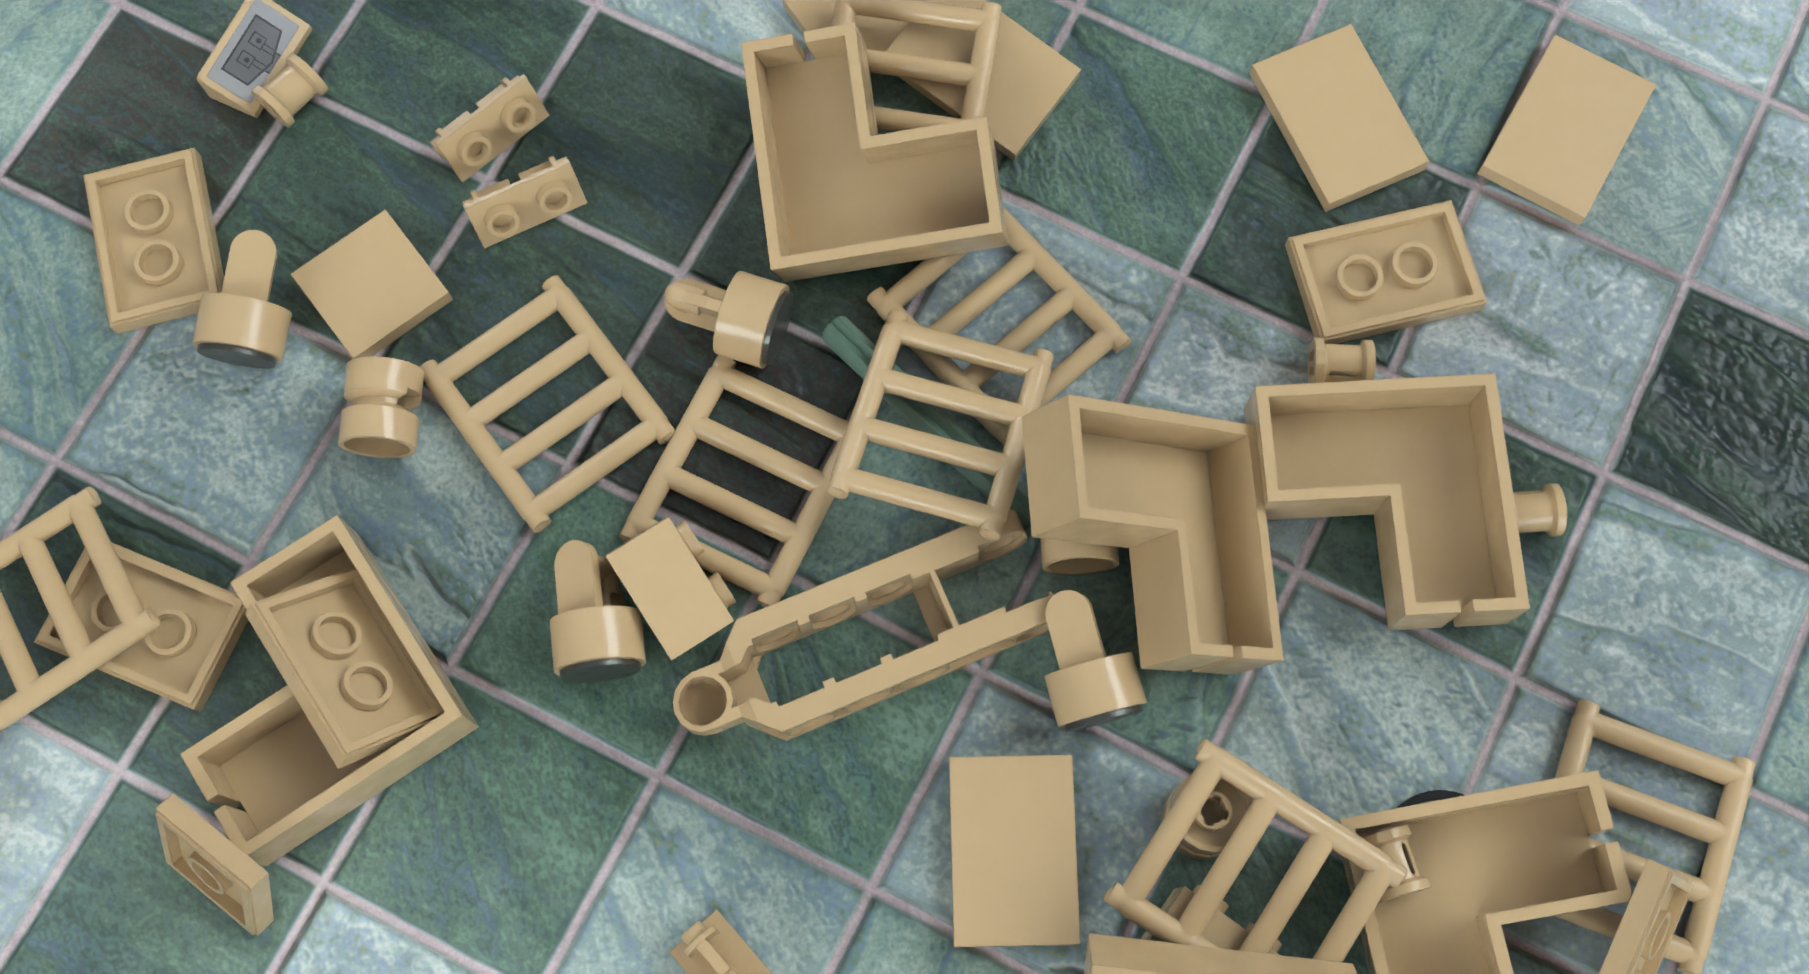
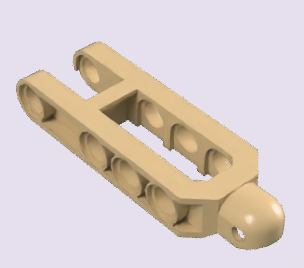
[673,510,1054,741]

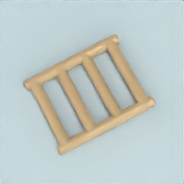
[831,0,1002,132]
[867,207,1132,446]
[420,275,675,533]
[827,310,1054,540]
[619,355,849,608]
[0,486,161,732]
[1554,699,1756,974]
[1104,739,1408,962]

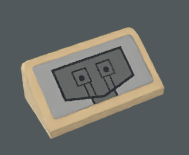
[197,0,313,118]

